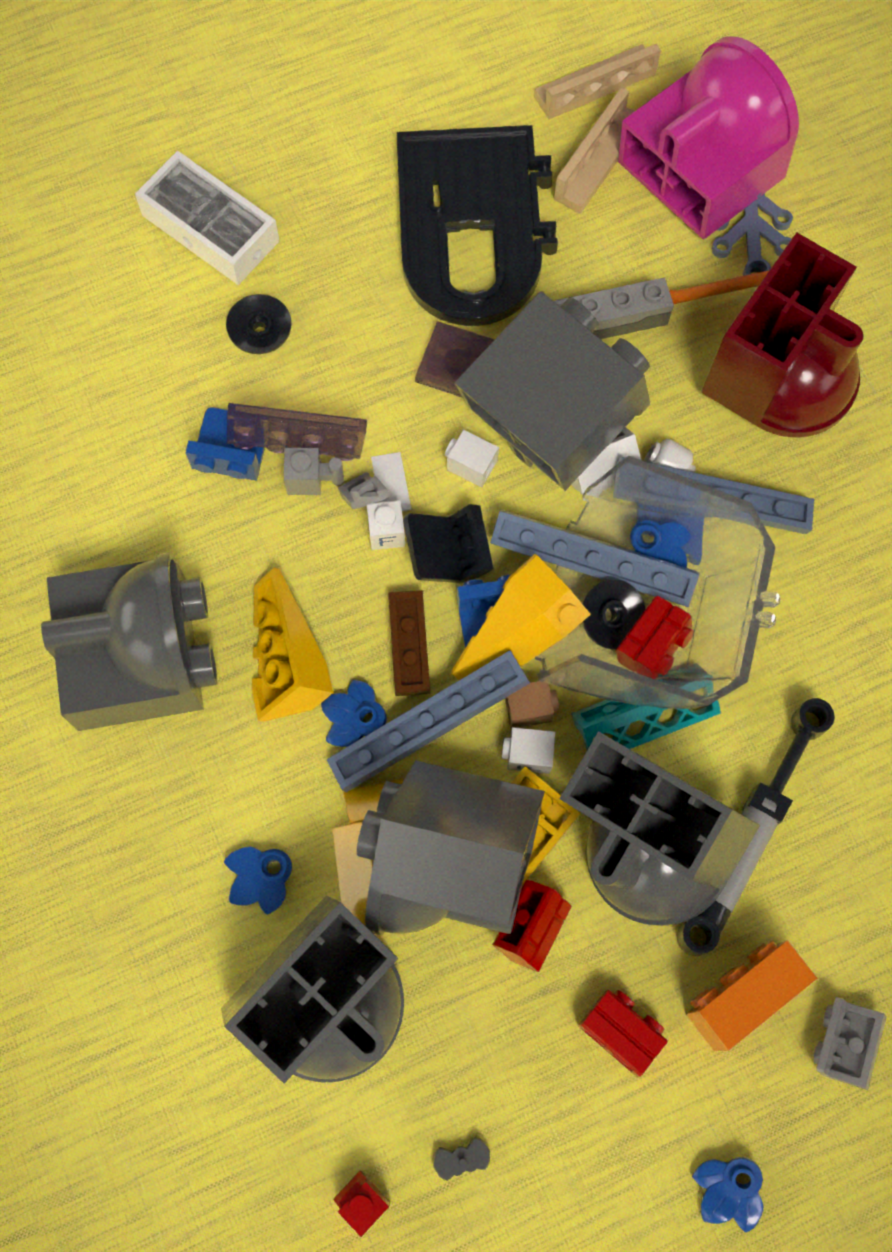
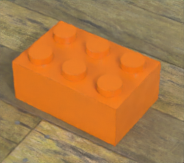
[686,940,818,1051]

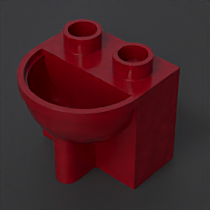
[701,232,864,438]

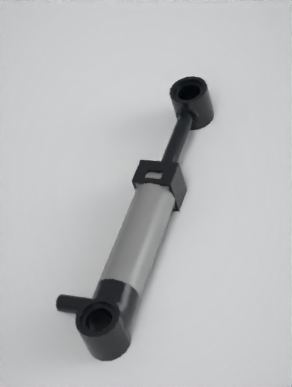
[677,698,835,956]

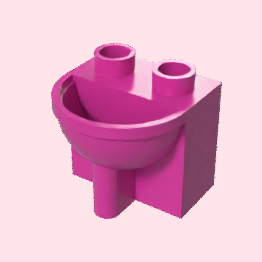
[618,36,799,240]

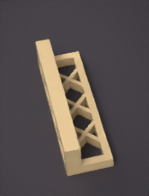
[534,43,661,120]
[554,87,635,214]

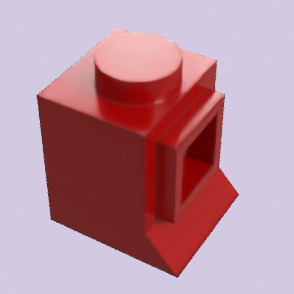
[333,1170,391,1237]

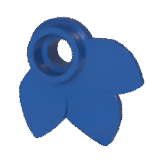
[630,520,692,568]
[321,680,387,747]
[224,847,292,915]
[692,1157,764,1232]

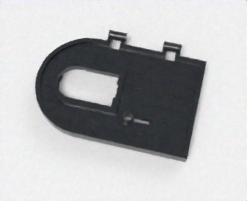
[397,125,558,326]

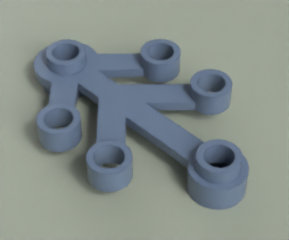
[712,192,793,287]

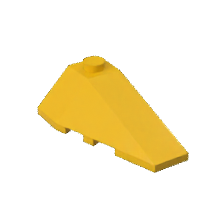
[451,554,591,680]
[252,568,333,722]

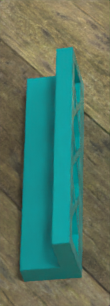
[571,664,721,750]

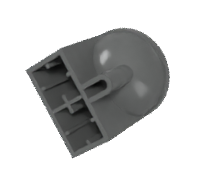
[455,291,650,491]
[41,552,218,731]
[559,732,760,926]
[357,761,545,935]
[221,895,404,1084]

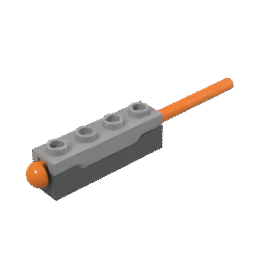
[554,270,770,339]

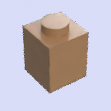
[505,680,559,729]

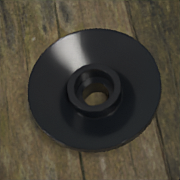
[226,294,292,354]
[582,579,646,649]

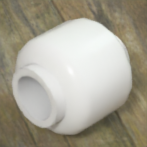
[644,439,696,473]

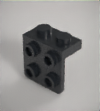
[403,504,494,583]

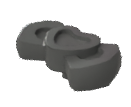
[433,1137,490,1181]

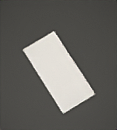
[371,452,411,511]

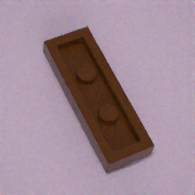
[388,590,430,696]

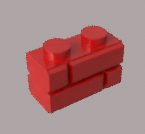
[616,596,694,682]
[492,879,572,972]
[578,990,668,1077]

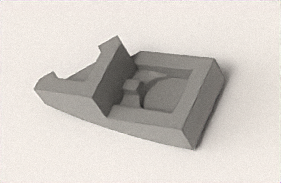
[338,472,390,509]

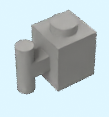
[284,448,345,495]

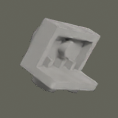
[814,997,887,1090]

